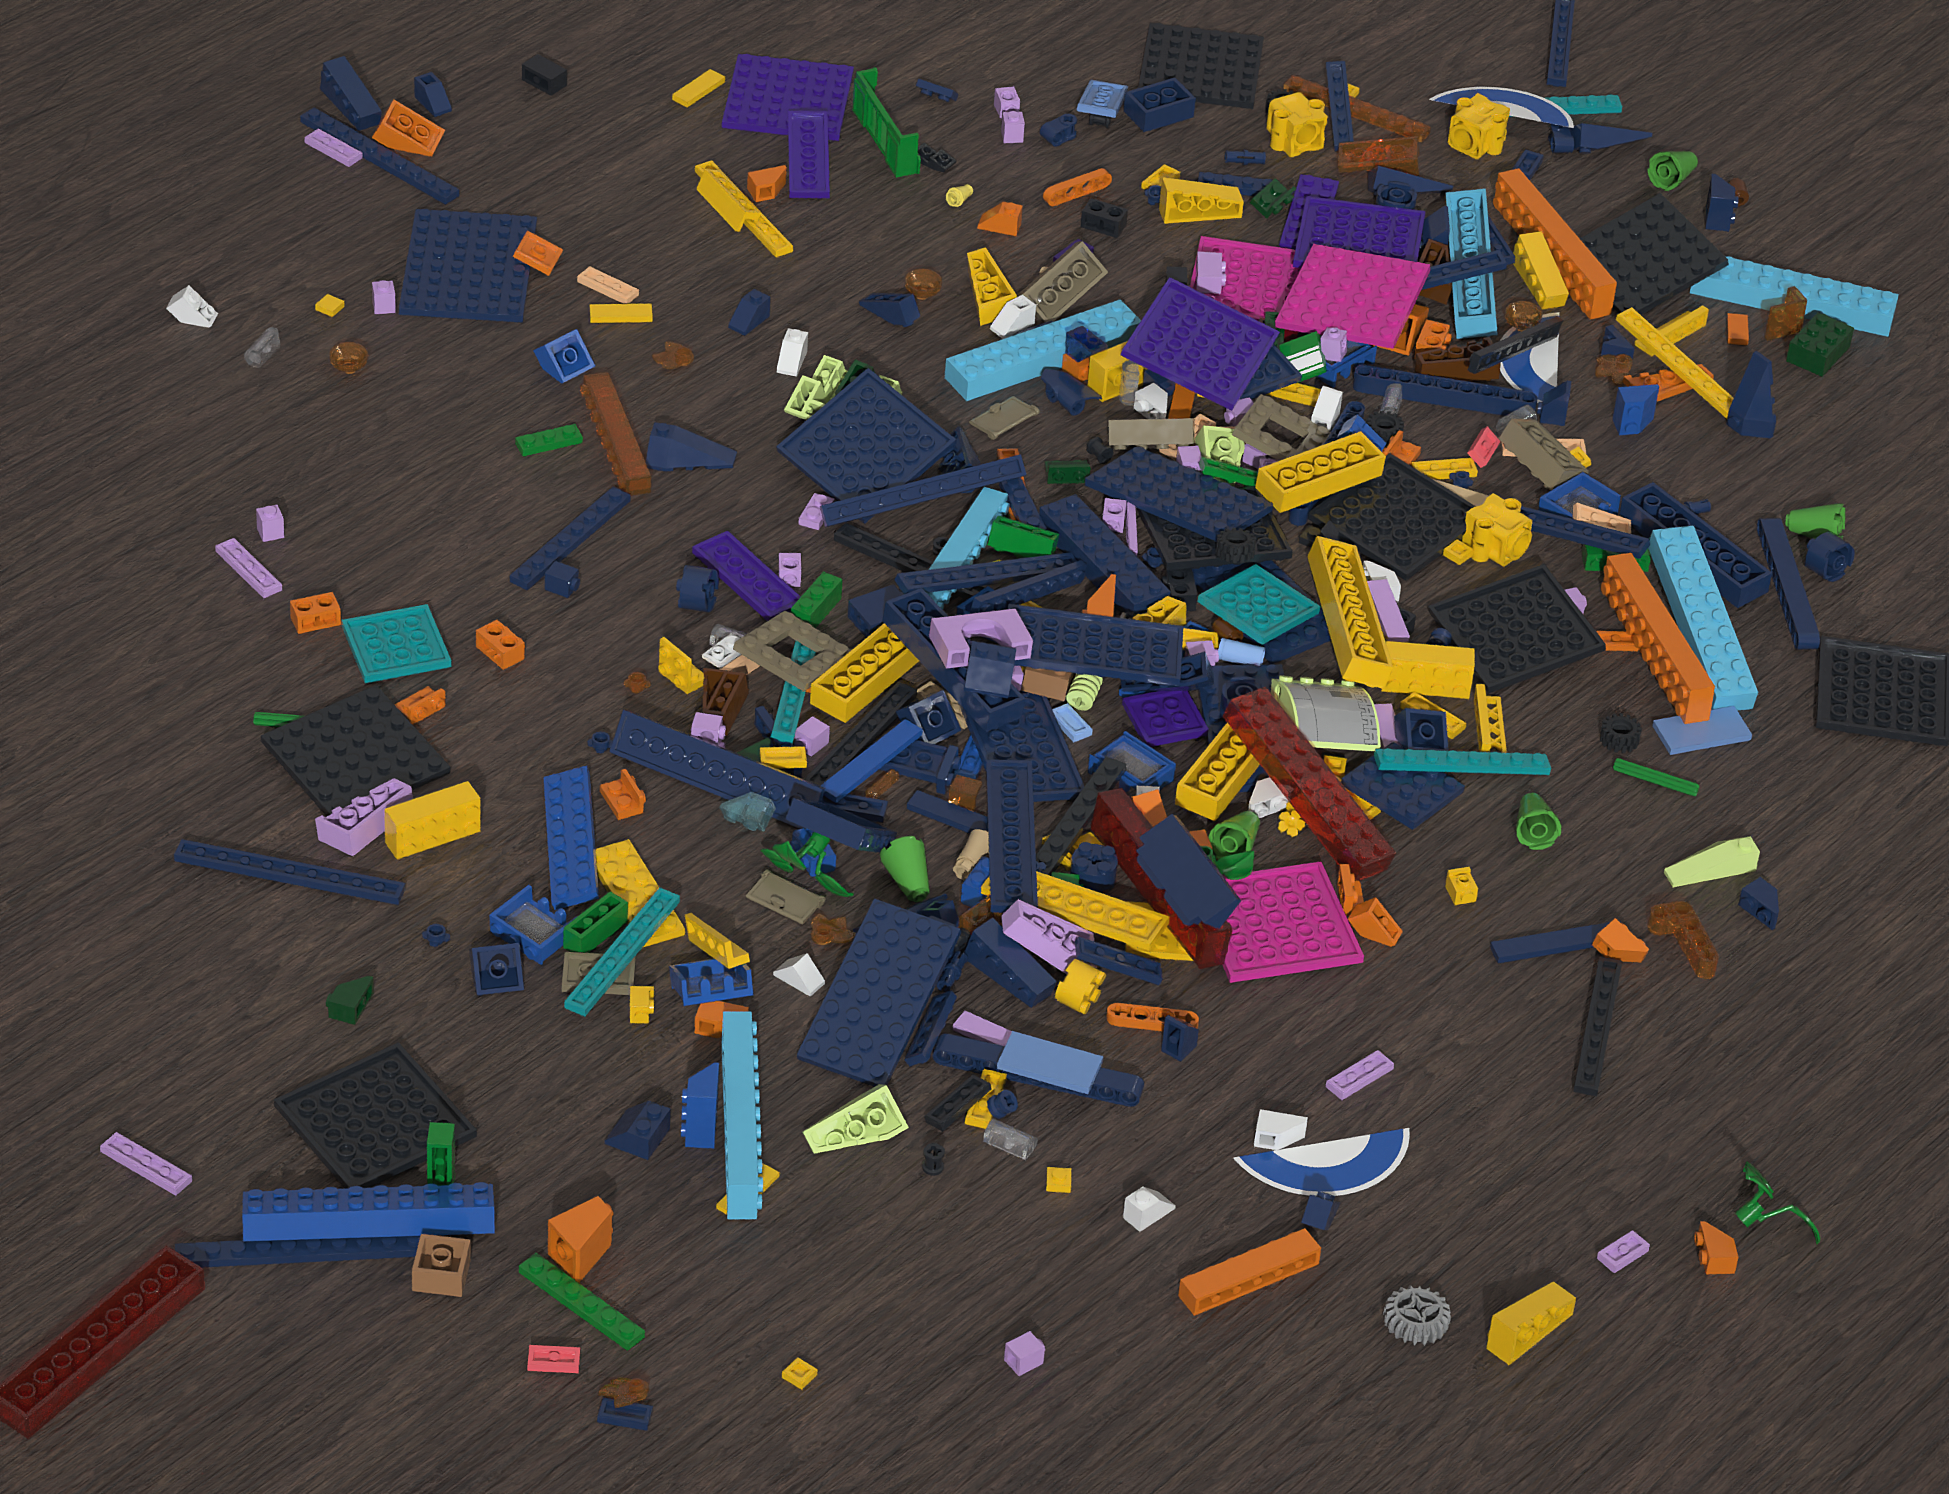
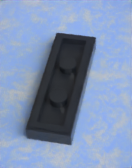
[924,1075,992,1132]

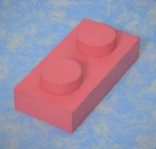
[1467,426,1501,468]
[528,1345,580,1373]

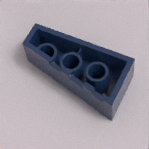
[320,56,382,131]
[964,918,1057,1008]

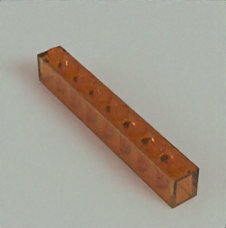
[580,372,651,496]

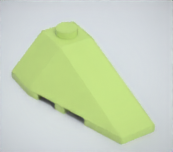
[1195,425,1245,487]
[1664,836,1760,887]
[802,1084,909,1153]

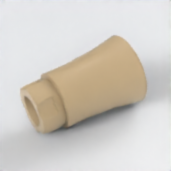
[953,829,989,881]

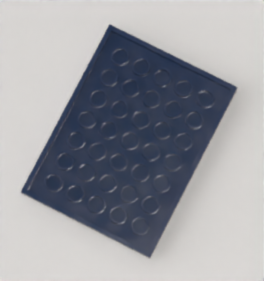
[399,209,537,323]

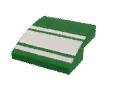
[1279,331,1327,383]

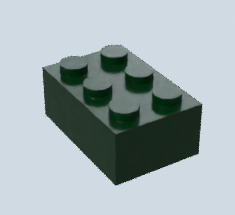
[1786,312,1854,377]

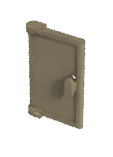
[969,396,1040,440]
[746,869,826,925]

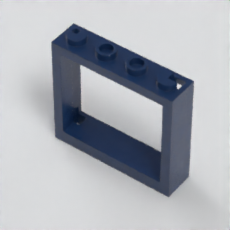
[785,798,897,853]

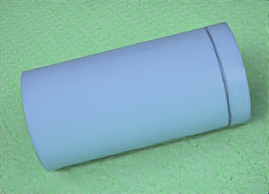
[1218,638,1265,666]

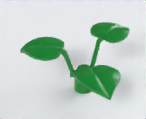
[760,832,854,897]
[1147,846,1254,894]
[1735,1161,1820,1244]

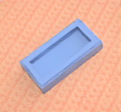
[1052,703,1093,743]

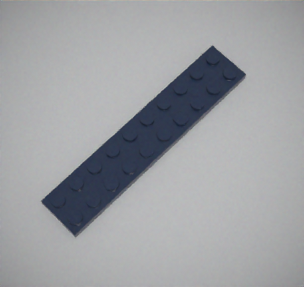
[609,709,826,829]
[986,759,1038,913]

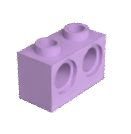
[691,712,726,748]

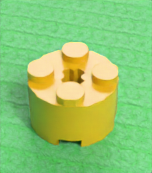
[1055,959,1106,1015]

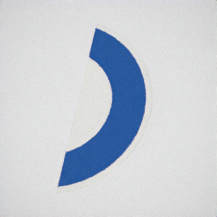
[1429,87,1574,128]
[1500,312,1559,403]
[1233,1128,1410,1196]

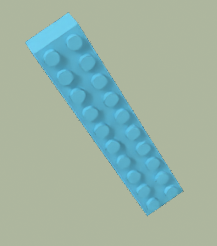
[1446,189,1498,339]
[1690,256,1899,337]
[945,300,1141,401]
[1648,526,1758,711]
[721,1012,763,1219]

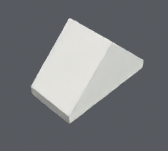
[773,953,825,996]

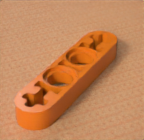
[1043,168,1112,206]
[1106,1003,1199,1031]

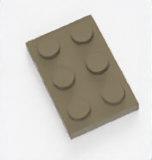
[562,952,636,995]

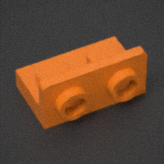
[1382,430,1421,466]
[395,686,445,725]
[600,769,646,820]
[1337,864,1364,916]

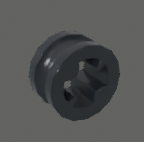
[932,537,949,556]

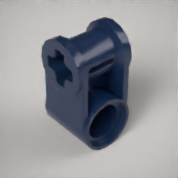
[1040,114,1077,147]
[1548,124,1574,153]

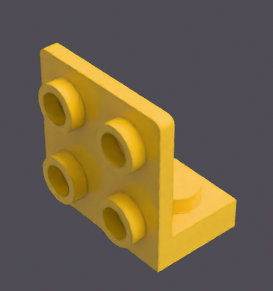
[658,637,704,694]

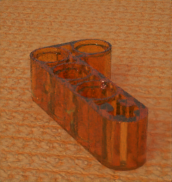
[1647,901,1719,979]

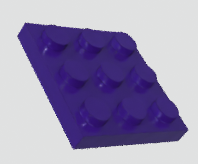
[1122,691,1209,747]

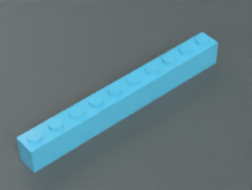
[927,487,1010,610]

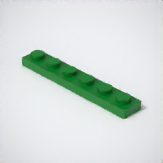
[519,1253,645,1351]

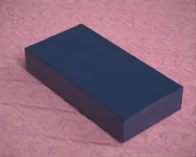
[597,1397,653,1431]

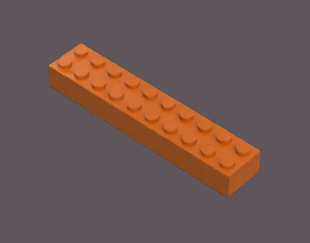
[1493,168,1617,320]
[1601,553,1715,724]

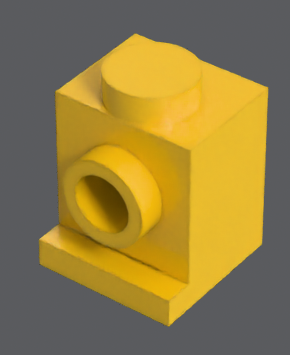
[1445,867,1478,905]
[630,986,654,1023]

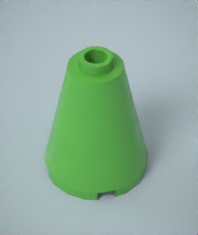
[1648,151,1698,191]
[1785,503,1846,539]
[1516,793,1561,850]
[1208,811,1260,860]
[880,836,929,902]

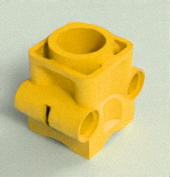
[1266,92,1328,158]
[1448,93,1510,159]
[1462,493,1532,567]

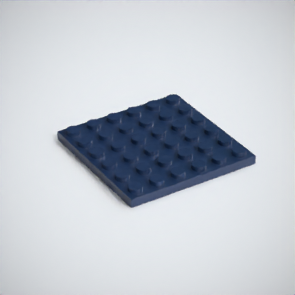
[776,368,957,524]

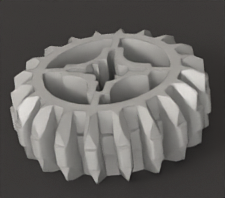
[1383,1285,1451,1346]

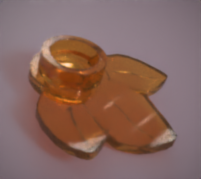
[652,342,694,369]
[1595,354,1633,385]
[811,913,855,945]
[598,1378,649,1408]

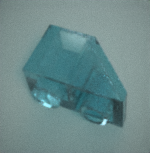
[719,792,776,832]

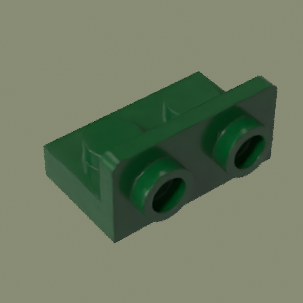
[1250,178,1297,219]
[1044,460,1091,484]

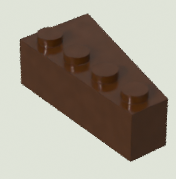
[1414,337,1501,382]

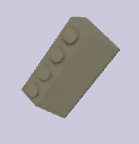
[1017,241,1108,323]
[1109,418,1195,450]
[1499,419,1589,491]

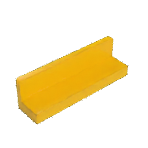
[697,169,761,232]
[1634,306,1709,356]

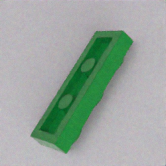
[515,424,583,456]
[1199,457,1258,487]

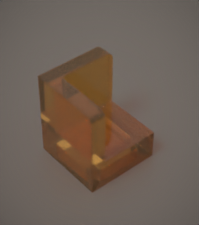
[949,775,982,812]

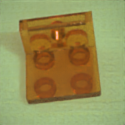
[1765,286,1807,341]

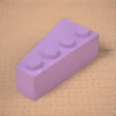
[315,778,413,856]
[1002,899,1097,974]

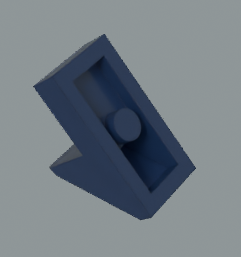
[1600,325,1635,365]

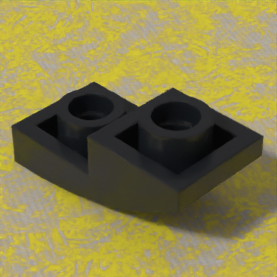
[918,143,957,172]

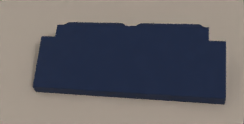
[1136,814,1241,929]

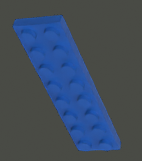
[543,766,599,910]

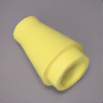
[946,184,973,207]

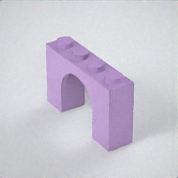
[929,609,1033,669]

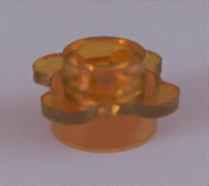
[624,672,650,694]

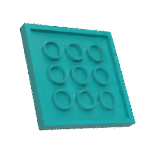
[1197,564,1321,645]
[342,604,451,683]

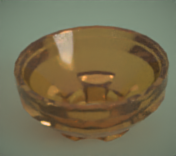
[905,269,942,300]
[1505,301,1543,332]
[329,342,368,374]

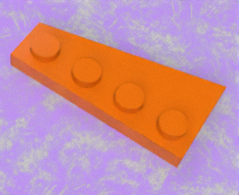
[1623,364,1714,402]

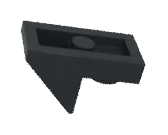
[1299,520,1345,548]

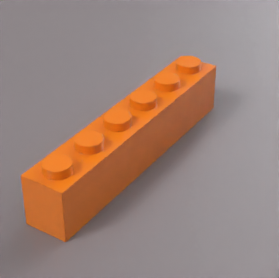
[1178,1228,1321,1316]

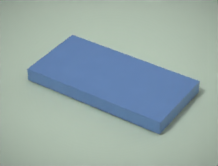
[1077,80,1128,118]
[1653,706,1752,755]
[997,1031,1103,1094]

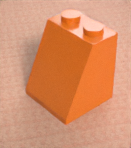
[1373,304,1429,356]
[548,1196,613,1283]

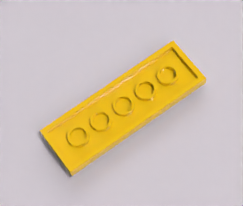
[595,839,685,948]

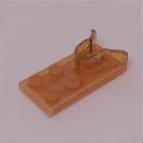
[1338,136,1419,176]

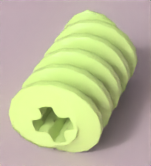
[1066,674,1103,710]

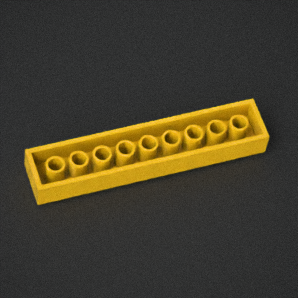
[1307,536,1393,689]

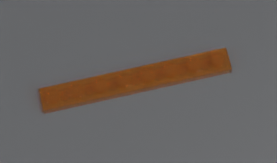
[1283,75,1431,143]

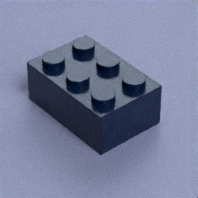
[1124,78,1196,132]

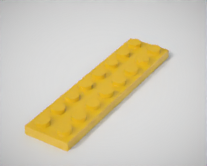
[981,871,1170,951]

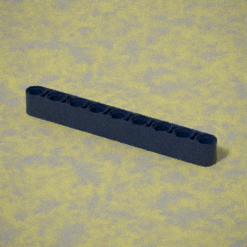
[1353,365,1538,419]
[1289,401,1365,526]
[1757,518,1820,650]
[932,1034,1145,1107]

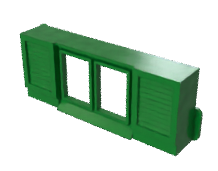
[852,67,921,178]

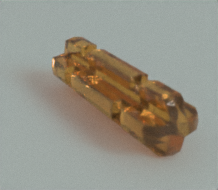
[865,769,899,799]

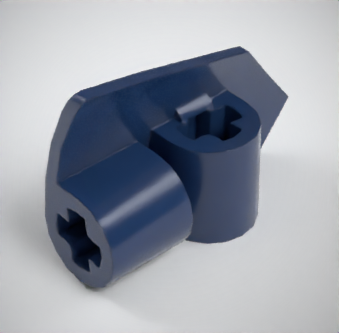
[1041,369,1102,416]

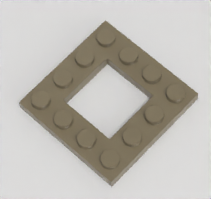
[1232,394,1331,461]
[733,611,851,692]

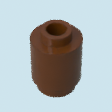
[1728,178,1749,206]
[1212,617,1243,642]

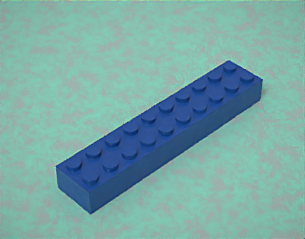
[242,1182,495,1241]

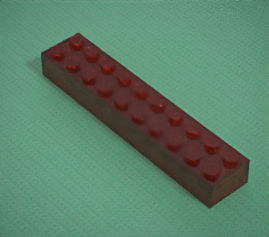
[1223,687,1396,881]
[1091,788,1232,969]
[0,1245,205,1439]

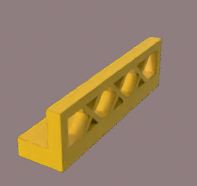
[1473,684,1507,753]
[685,913,750,969]

